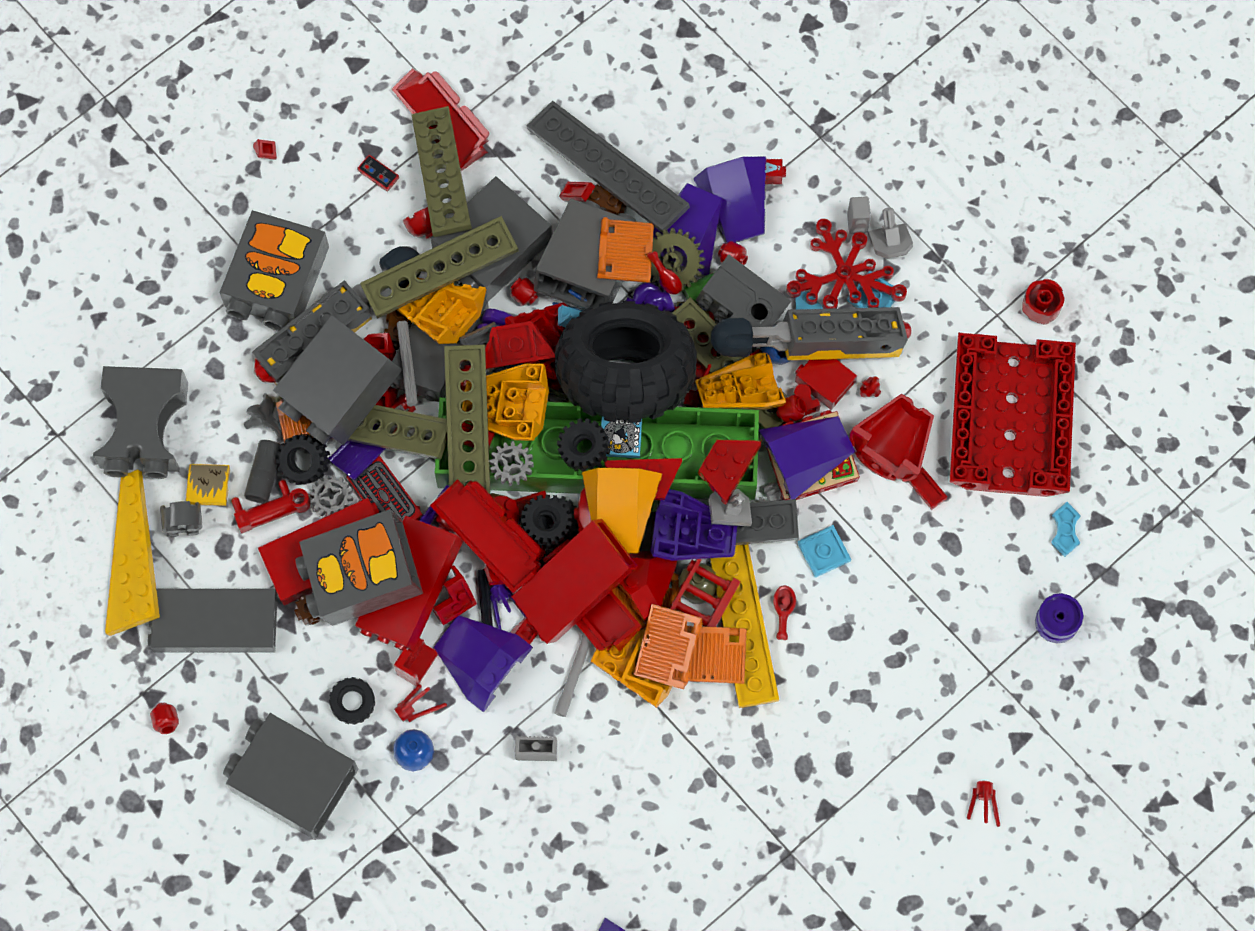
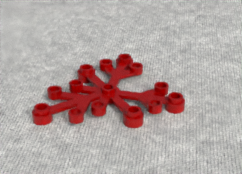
[786,219,907,309]

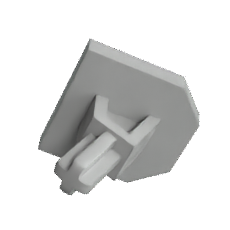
[868,207,913,259]
[709,489,752,526]

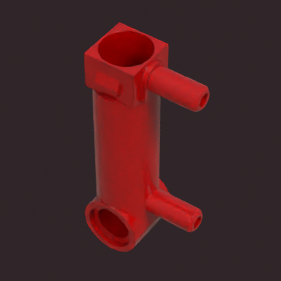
[231,480,311,534]

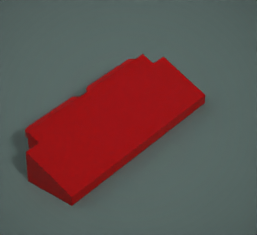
[392,68,489,171]
[430,479,541,593]
[543,539,642,652]

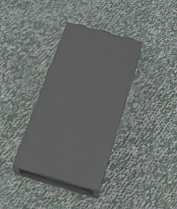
[390,300,489,402]
[148,589,278,653]

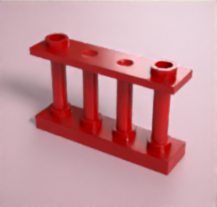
[669,559,741,627]

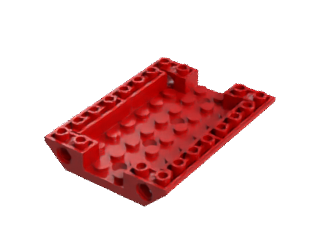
[950,332,1076,497]

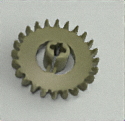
[651,228,705,291]

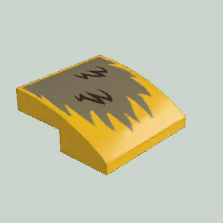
[186,464,230,506]

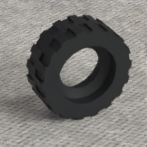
[329,677,375,725]

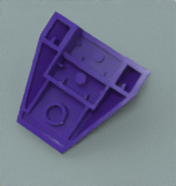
[650,489,737,561]
[434,615,533,712]

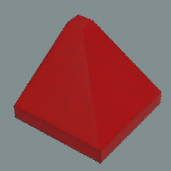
[253,139,277,160]
[511,617,538,644]

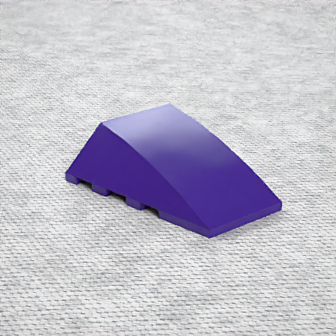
[693,156,766,243]
[653,183,723,276]
[758,416,855,500]

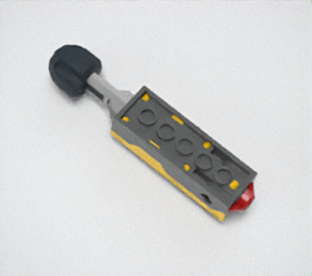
[252,246,421,386]
[711,307,911,360]

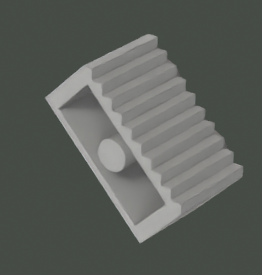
[847,196,871,234]
[515,735,557,761]

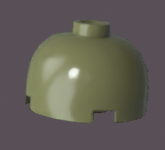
[678,563,717,604]

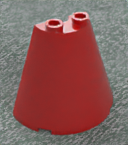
[850,393,934,482]

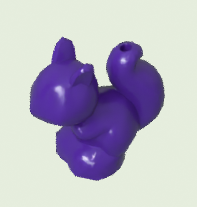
[625,283,675,313]

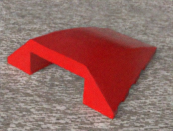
[505,302,568,380]

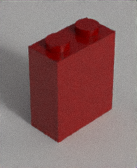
[795,359,858,410]

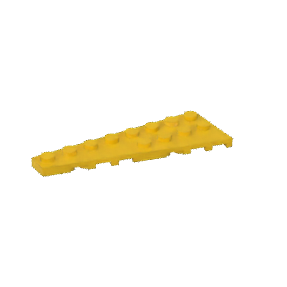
[105,469,160,636]

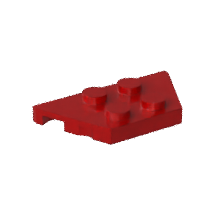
[485,321,555,369]
[698,440,761,504]
[604,458,682,500]

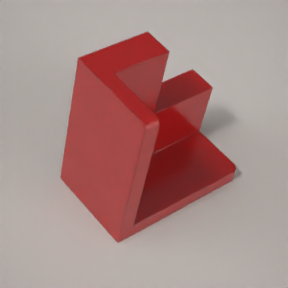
[432,565,477,626]
[394,638,438,687]

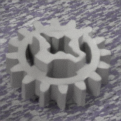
[490,441,534,486]
[310,475,353,516]

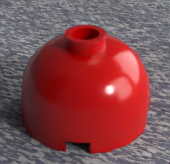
[403,207,433,239]

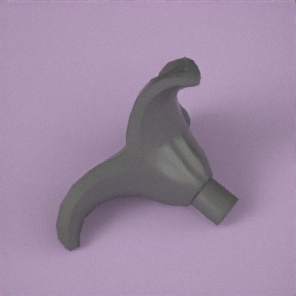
[244,393,283,441]

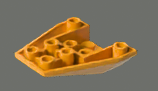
[695,353,786,410]
[462,364,549,441]

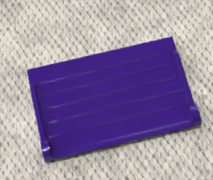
[328,423,386,480]

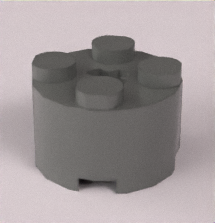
[160,501,203,537]

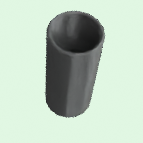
[244,440,281,504]

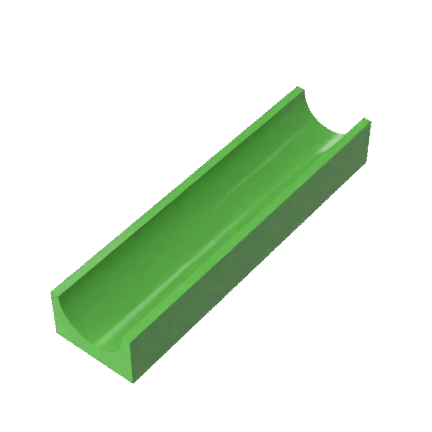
[435,398,759,501]

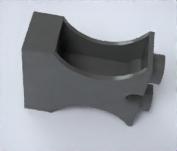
[93,366,188,479]

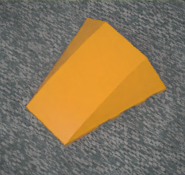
[397,277,487,344]
[582,468,662,554]
[591,629,672,708]

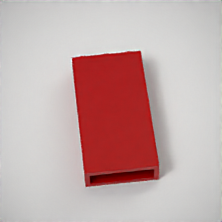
[258,498,380,606]
[355,515,463,651]
[511,519,638,644]

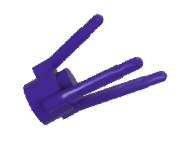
[490,584,527,629]

